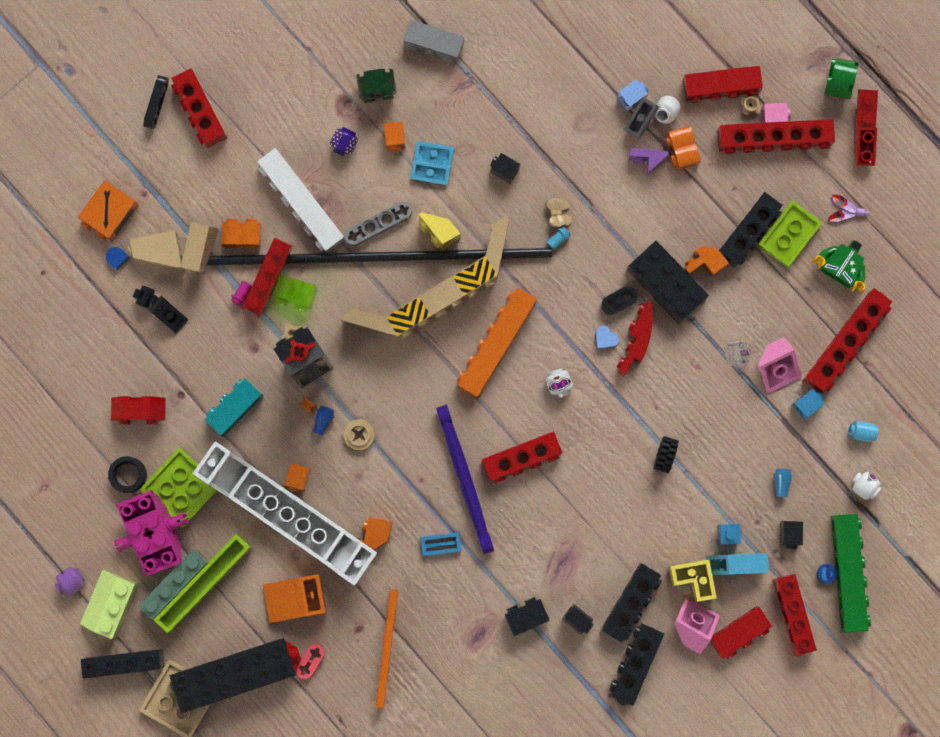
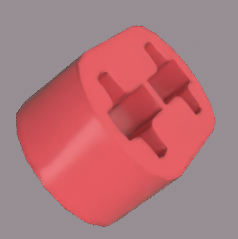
[296,644,325,679]

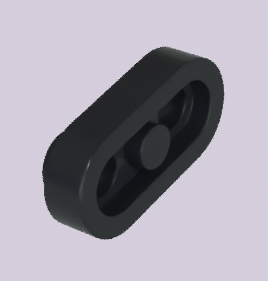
[601,286,637,315]

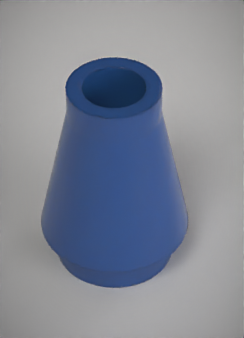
[313,405,335,435]

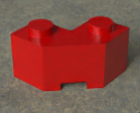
[111,396,166,425]

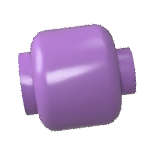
[55,567,86,596]

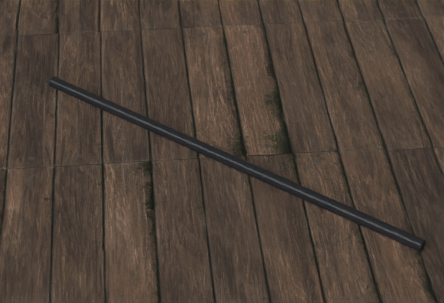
[206,248,552,266]

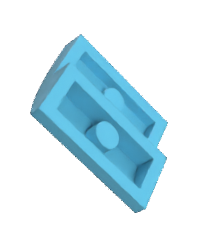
[410,141,455,185]

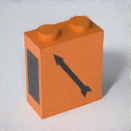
[78,180,138,242]

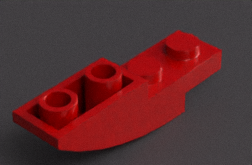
[854,89,878,166]
[617,301,653,377]

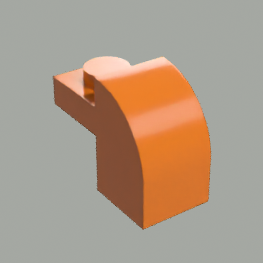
[684,247,729,278]

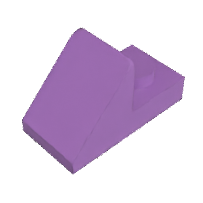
[628,148,668,176]

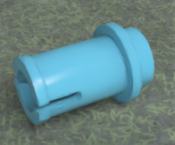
[546,227,571,250]

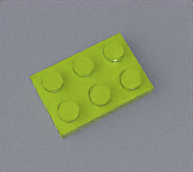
[757,200,823,268]

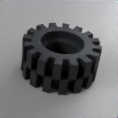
[653,436,679,474]

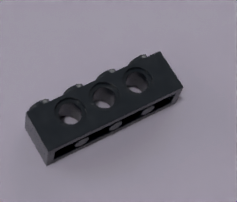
[719,192,783,268]
[600,563,662,643]
[609,623,665,706]
[81,649,165,679]

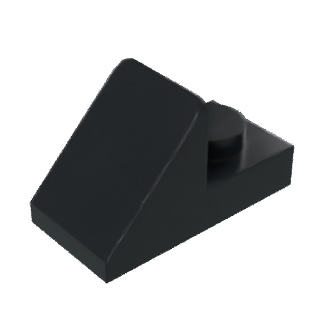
[148,296,188,334]

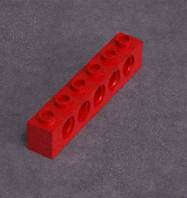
[718,119,835,154]
[803,288,893,393]

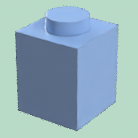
[617,79,648,111]

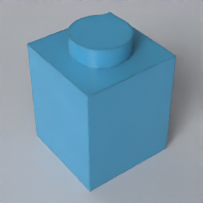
[792,389,825,420]
[718,524,741,545]

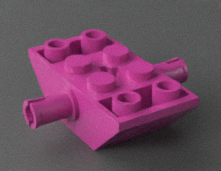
[114,490,189,577]

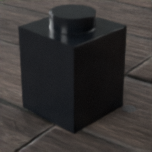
[490,153,521,184]
[780,521,803,549]

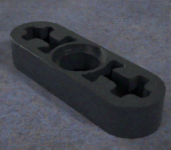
[143,75,169,129]

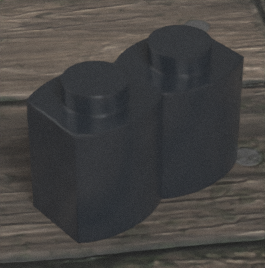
[562,604,594,634]

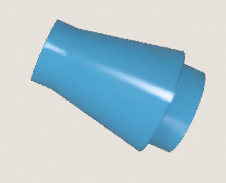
[774,468,793,497]

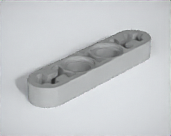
[345,202,412,246]

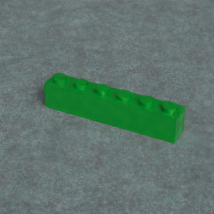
[831,514,871,633]

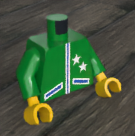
[810,240,866,295]

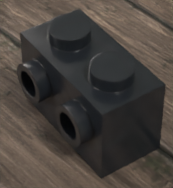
[504,597,550,636]

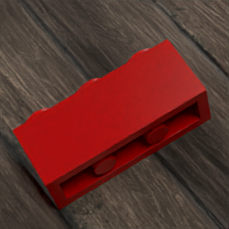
[710,606,772,659]

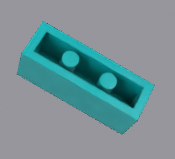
[204,378,263,437]

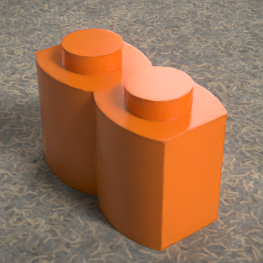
[665,126,701,170]
[221,219,261,248]

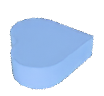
[595,326,619,349]

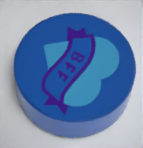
[817,564,837,583]

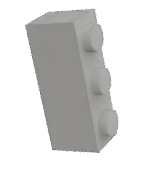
[403,19,464,63]

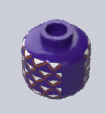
[330,127,358,156]

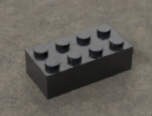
[626,240,709,324]

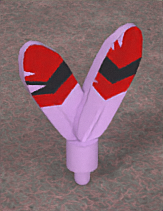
[828,194,870,223]

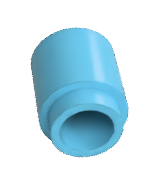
[848,421,879,442]

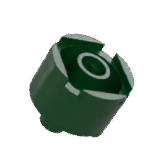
[356,69,397,103]

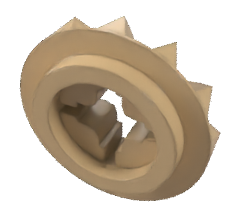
[344,419,374,450]

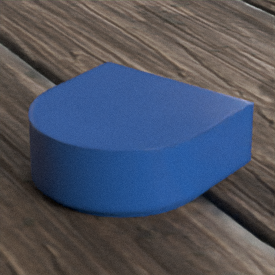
[106,247,129,271]

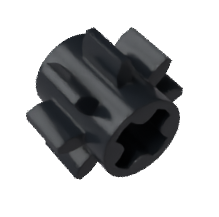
[133,285,158,308]

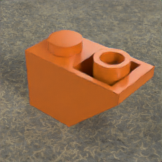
[360,517,393,550]

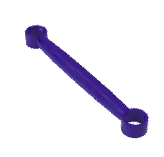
[436,404,495,555]

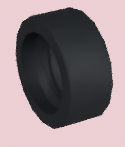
[108,456,147,493]

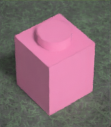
[761,103,791,123]

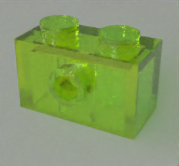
[273,275,318,311]

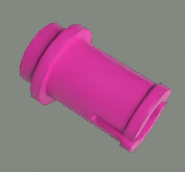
[231,280,252,306]

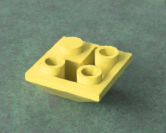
[418,212,461,251]

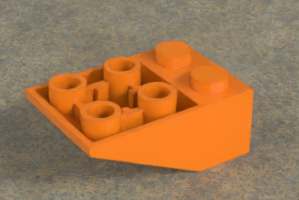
[263,574,327,623]

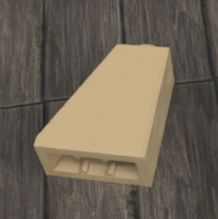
[181,222,218,275]
[128,230,185,271]

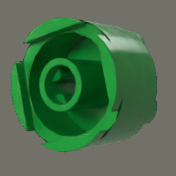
[824,58,859,100]

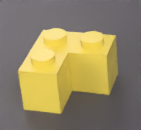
[668,560,717,602]

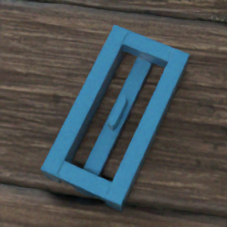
[421,532,461,556]

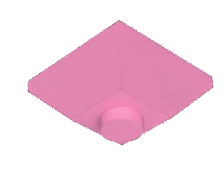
[758,338,802,394]
[675,596,720,654]

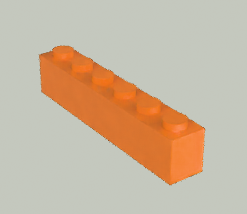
[457,287,537,399]

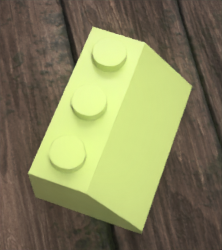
[80,570,139,639]

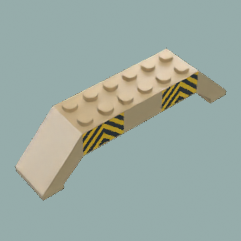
[340,216,509,339]

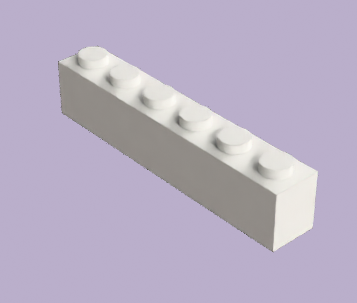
[257,148,345,253]

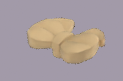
[545,198,572,228]

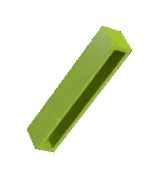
[154,534,252,634]

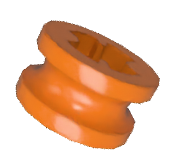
[298,397,317,415]

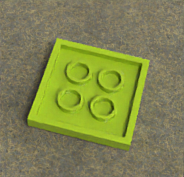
[139,447,218,529]

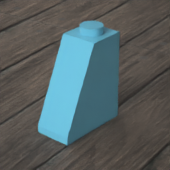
[707,553,769,575]

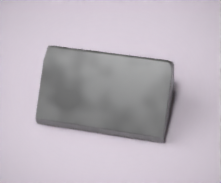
[623,97,659,139]

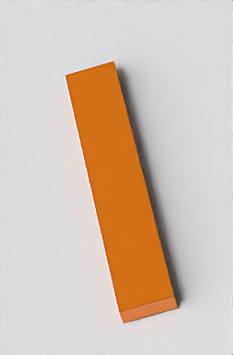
[376,589,399,708]

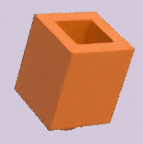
[384,121,406,152]
[284,463,311,493]

